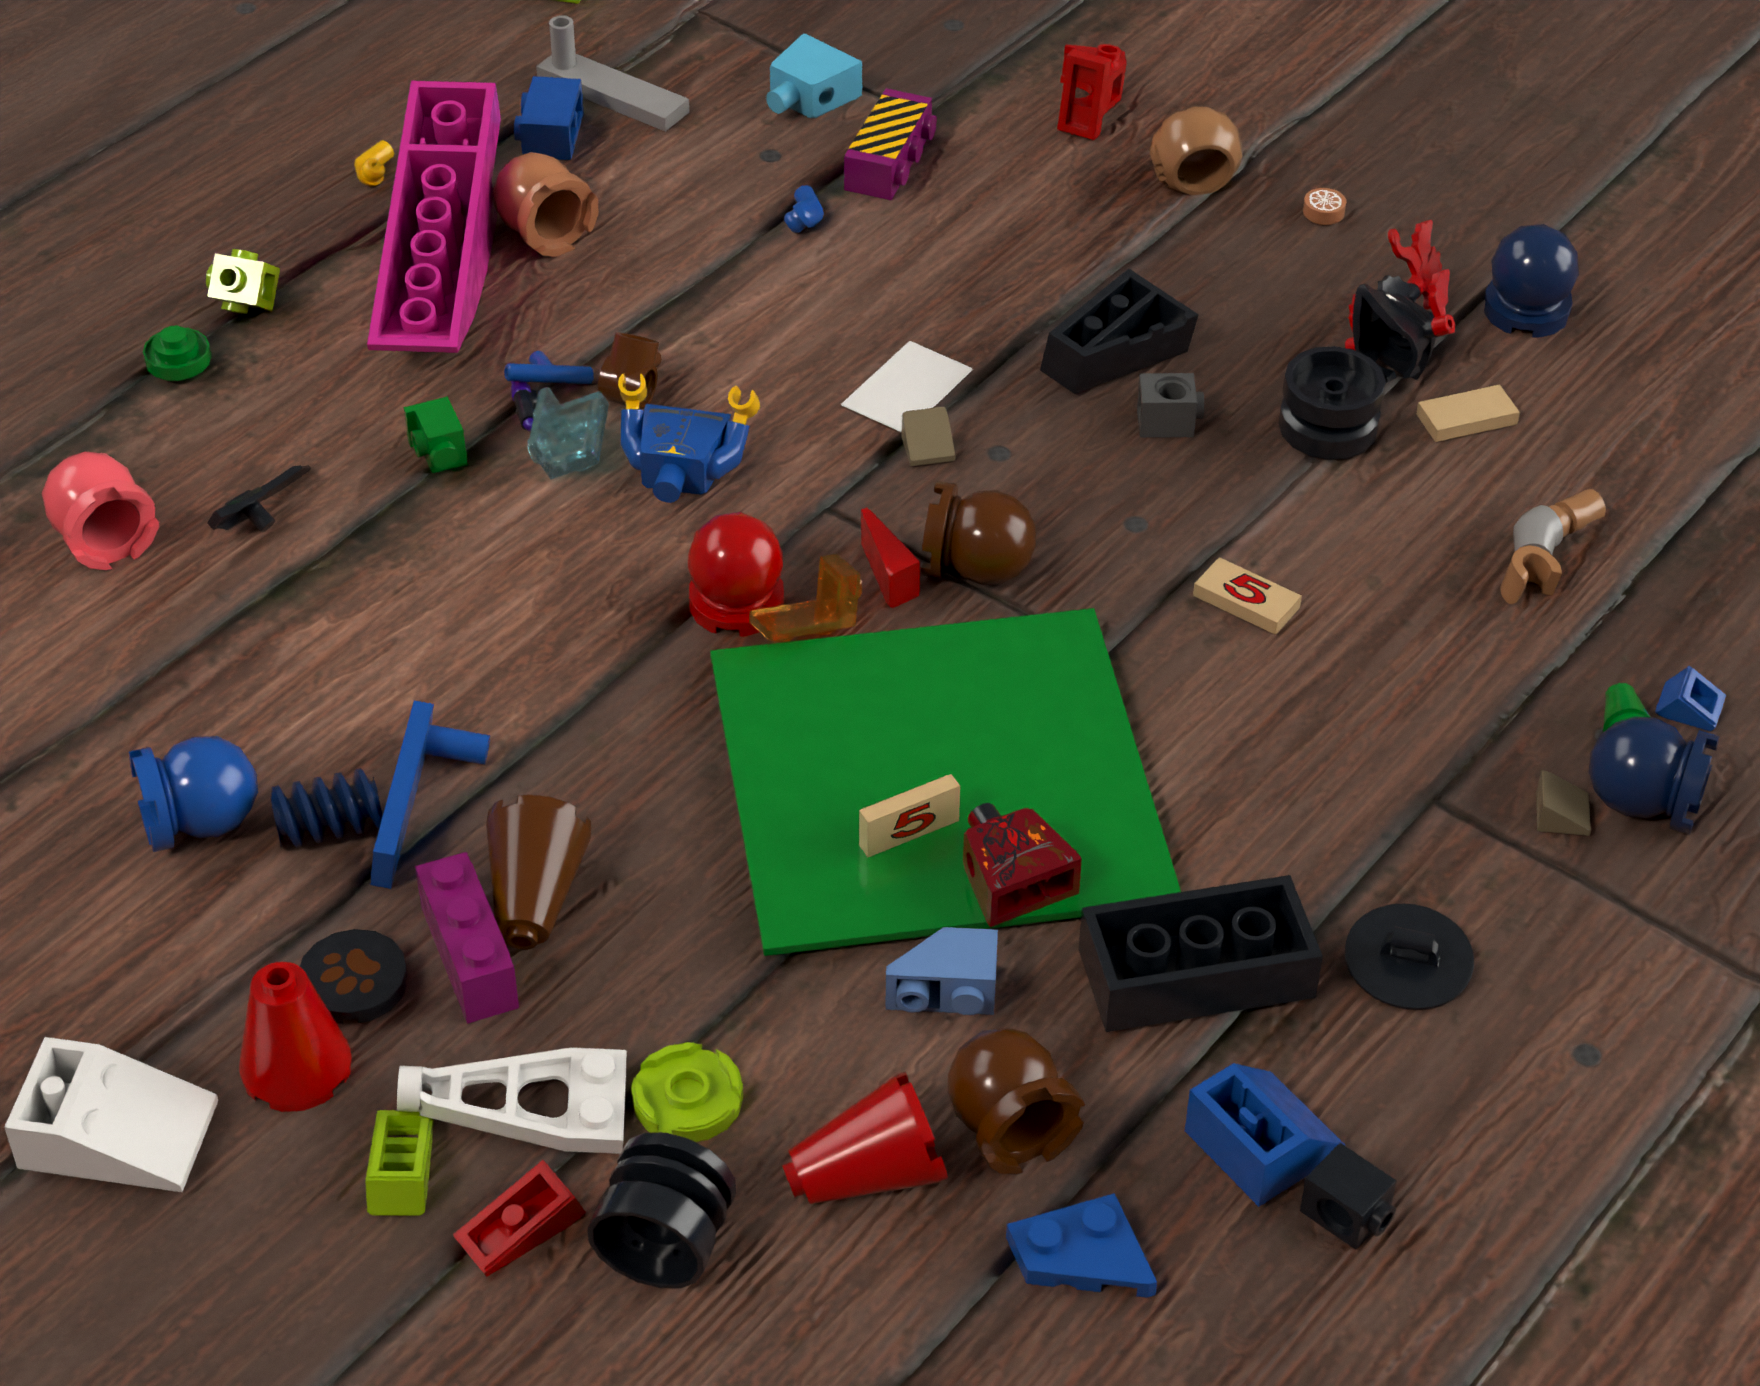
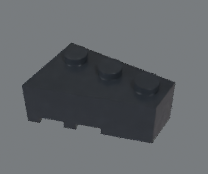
[1040,268,1199,394]

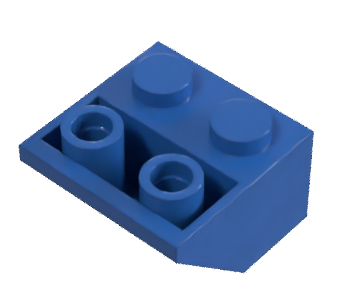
[1185,1063,1346,1207]

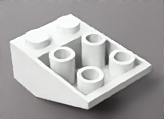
[4,1037,218,1192]

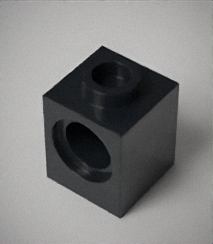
[1300,1143,1397,1250]

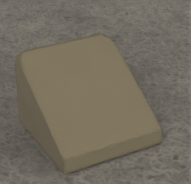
[901,407,955,466]
[1536,770,1591,836]

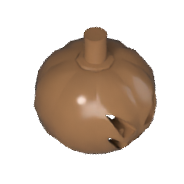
[1150,106,1242,195]

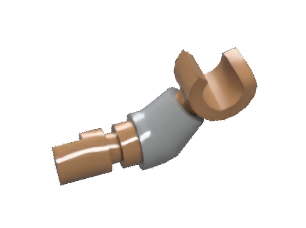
[1500,489,1606,604]

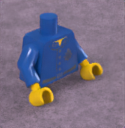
[618,374,760,503]

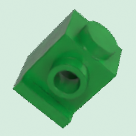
[403,396,468,473]

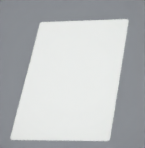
[841,341,973,432]

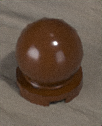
[921,481,1036,585]
[948,1028,1085,1174]

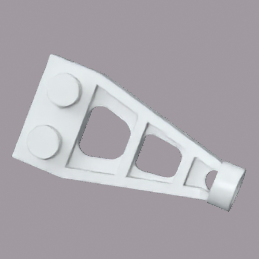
[397,1048,627,1154]

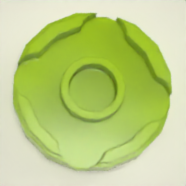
[631,1042,743,1142]

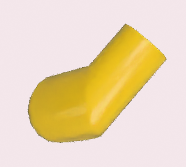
[354,140,394,186]

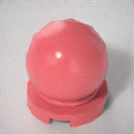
[42,452,159,570]

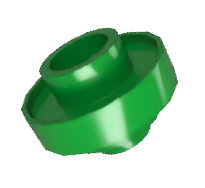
[143,325,211,381]

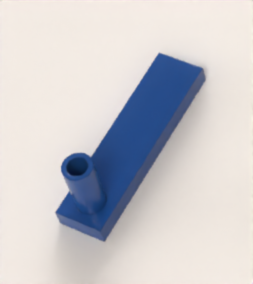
[370,700,490,889]

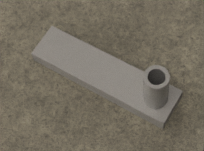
[536,16,689,132]

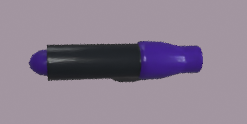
[511,381,539,431]

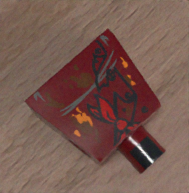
[963,803,1082,927]

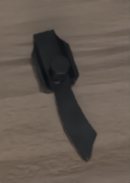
[207,465,311,533]

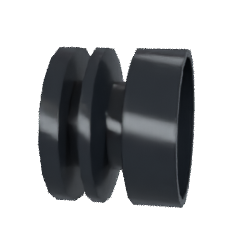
[587,1133,736,1289]

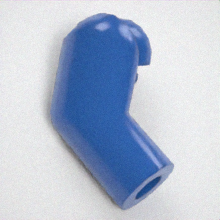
[784,185,824,233]

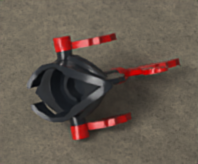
[1345,220,1455,383]

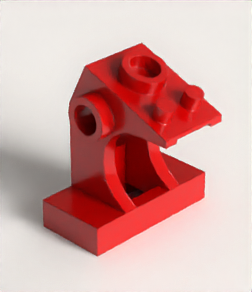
[1057,44,1127,140]

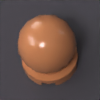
[493,152,599,257]

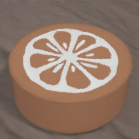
[1303,188,1346,225]

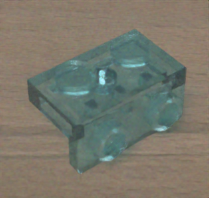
[527,387,609,479]

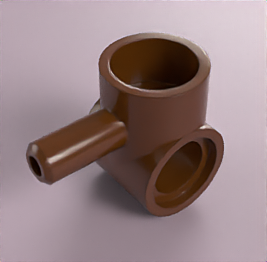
[598,332,662,409]

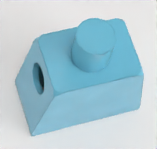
[766,33,862,118]

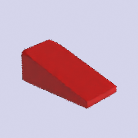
[861,507,920,608]
[453,1160,586,1277]

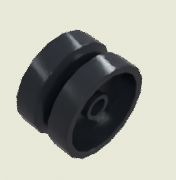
[1278,346,1386,460]

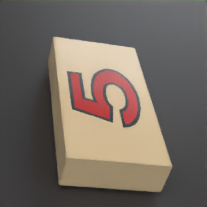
[1193,557,1302,635]
[859,774,960,857]

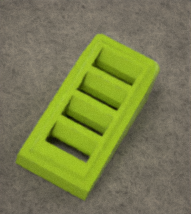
[365,1110,434,1216]

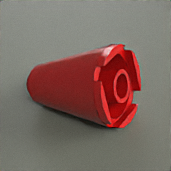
[239,962,352,1112]
[782,1072,948,1204]

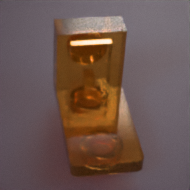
[749,554,862,642]

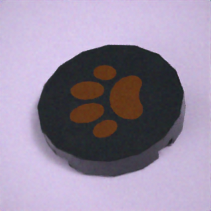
[300,929,407,1024]

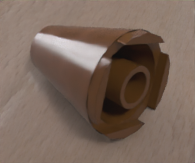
[486,794,591,950]

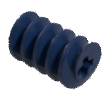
[270,768,383,850]

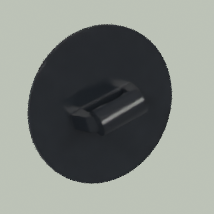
[1345,903,1474,1010]

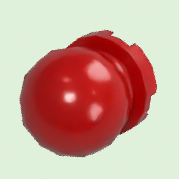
[688,512,784,637]

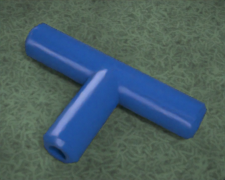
[504,351,594,384]

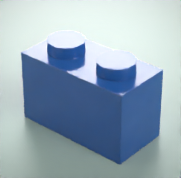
[514,76,584,160]

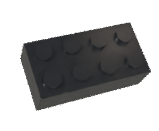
[1078,875,1323,1032]

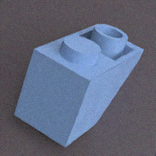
[885,927,998,1015]

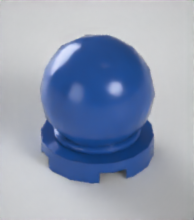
[129,736,258,852]

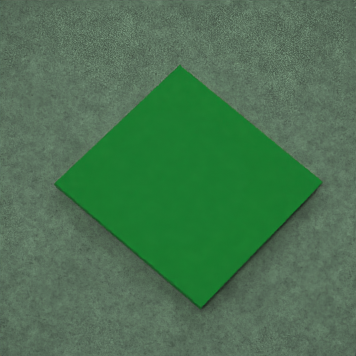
[710,608,1181,956]

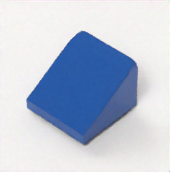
[1655,666,1726,731]

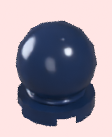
[1484,224,1579,338]
[1589,716,1720,835]

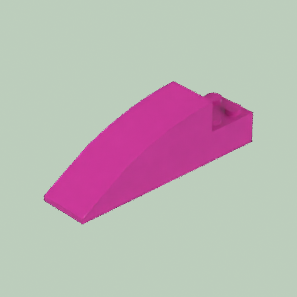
[367,81,501,353]

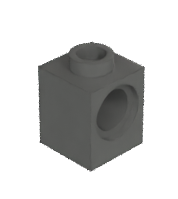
[1137,373,1204,437]

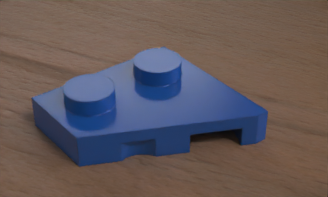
[1006,1193,1157,1298]

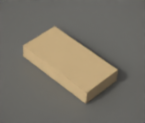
[1416,385,1520,442]

